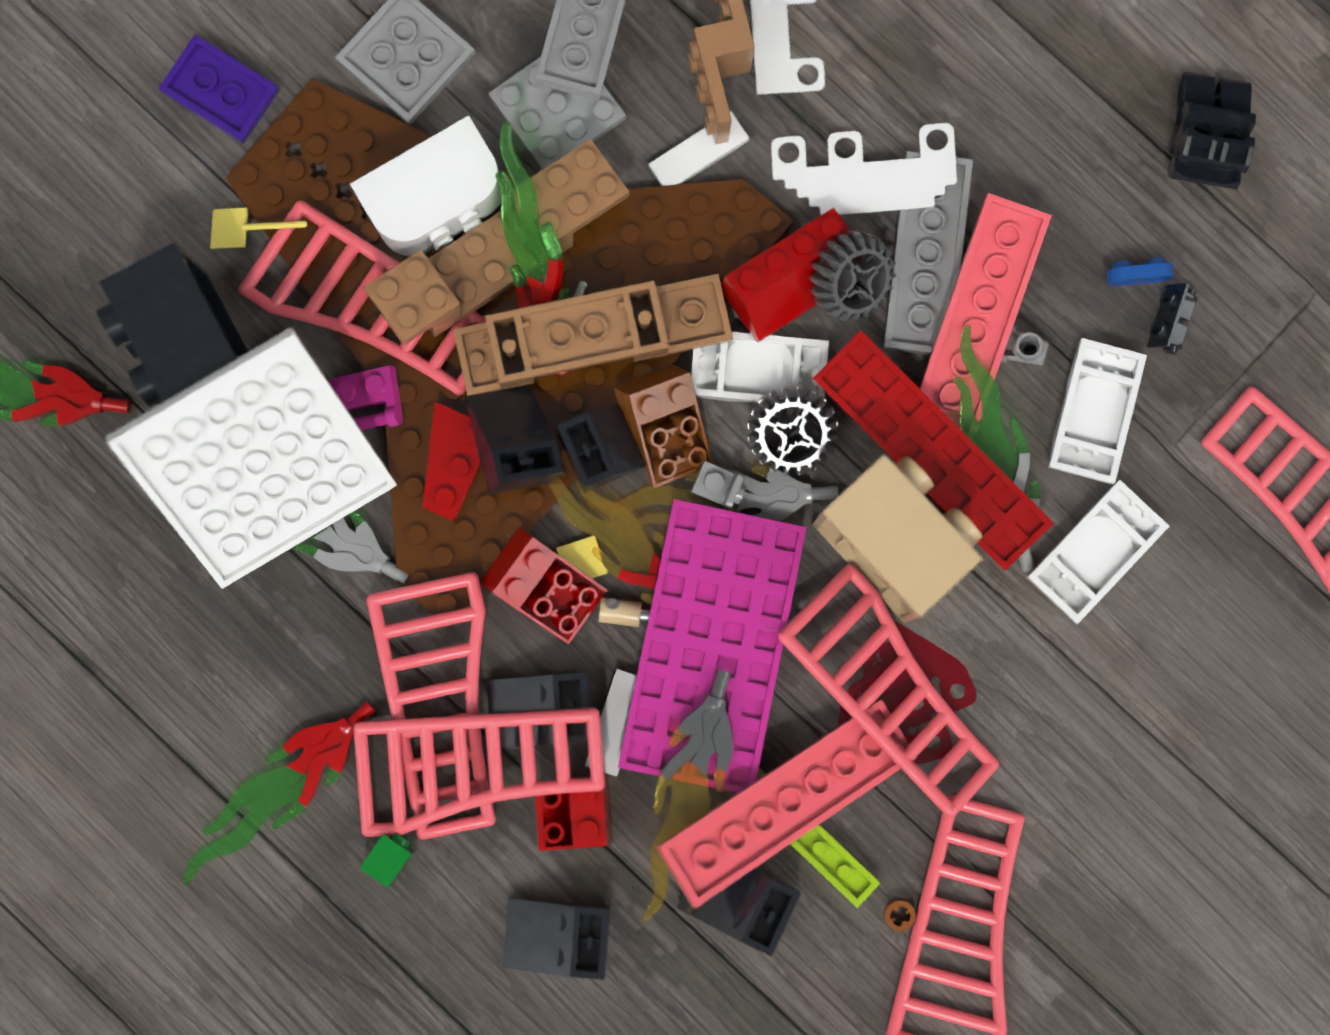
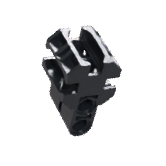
[1168,71,1256,190]

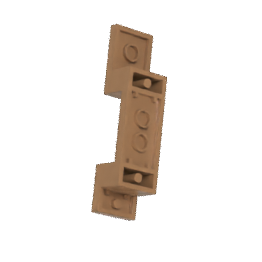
[687,0,755,145]
[364,139,629,346]
[453,274,733,396]

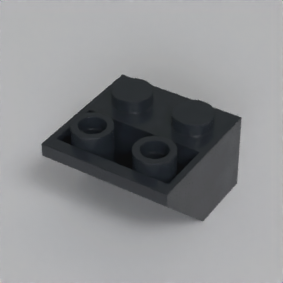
[557,405,646,493]

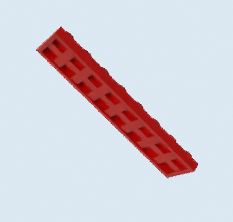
[813,330,1054,571]

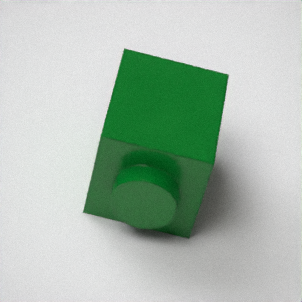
[360,833,415,888]

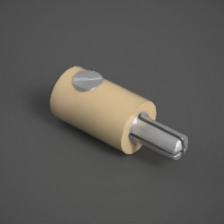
[599,597,650,627]

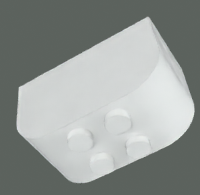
[350,115,503,256]

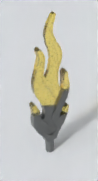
[641,670,733,922]

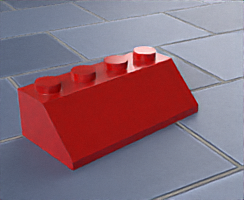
[721,208,860,343]

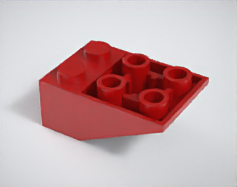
[480,527,608,645]

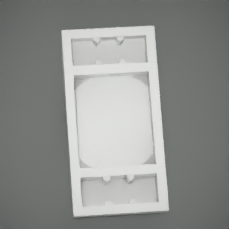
[691,332,829,403]
[1048,338,1147,485]
[1027,480,1169,624]

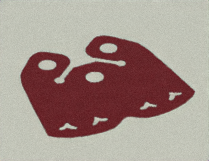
[838,622,977,764]

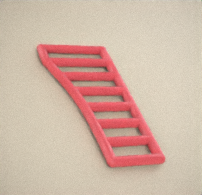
[238,200,486,395]
[1201,386,1330,594]
[778,563,999,818]
[366,572,496,840]
[353,708,605,837]
[886,794,1025,1035]

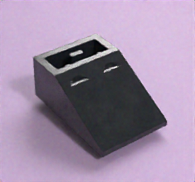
[465,386,564,494]
[486,672,590,748]
[677,868,801,957]
[503,897,611,980]

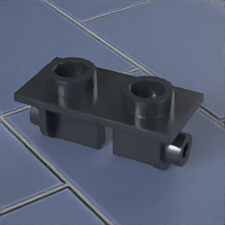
[1147,283,1197,355]

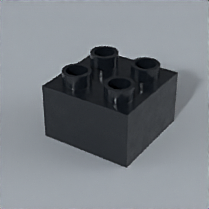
[96,242,249,407]

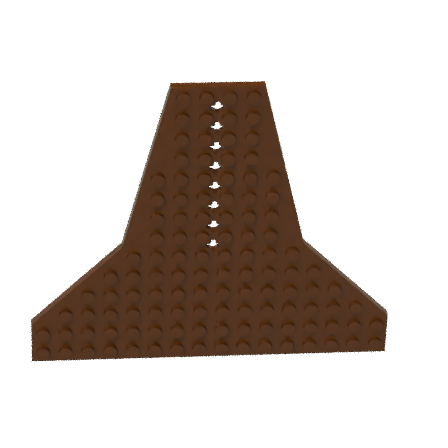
[226,79,794,629]

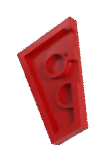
[423,402,481,522]

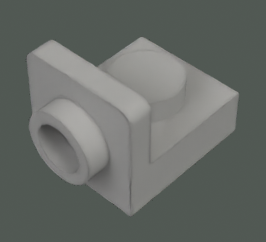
[690,461,746,508]

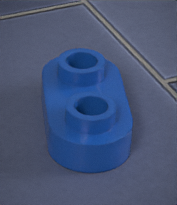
[1106,258,1174,286]

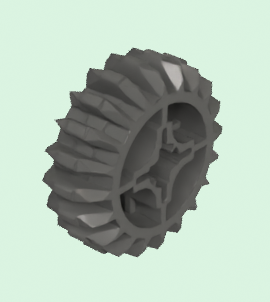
[809,230,896,322]
[747,385,838,476]

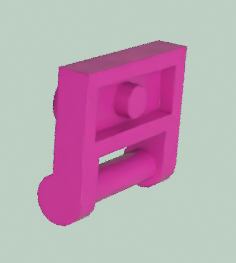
[330,365,403,430]

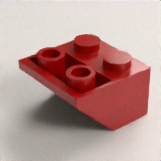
[535,775,612,851]

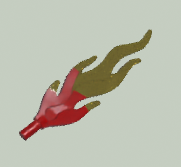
[547,478,665,605]

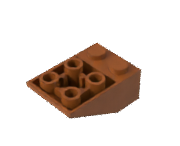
[614,365,713,488]

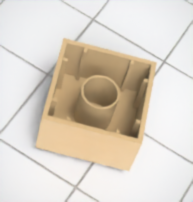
[812,454,983,623]

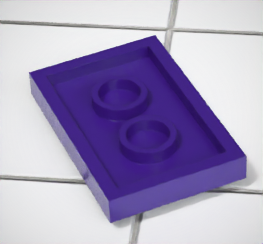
[158,35,280,144]

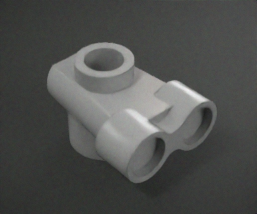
[1001,325,1050,366]

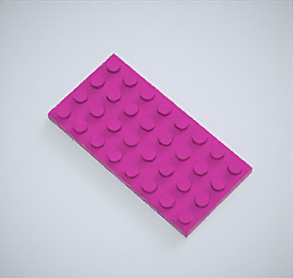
[618,499,807,793]

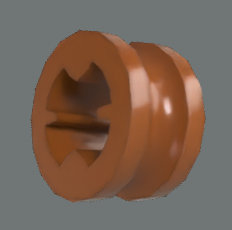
[883,898,916,931]

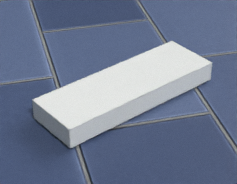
[648,111,749,186]
[585,669,637,777]

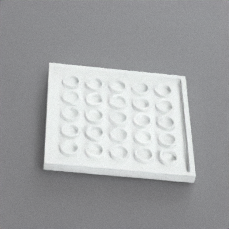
[106,328,397,589]

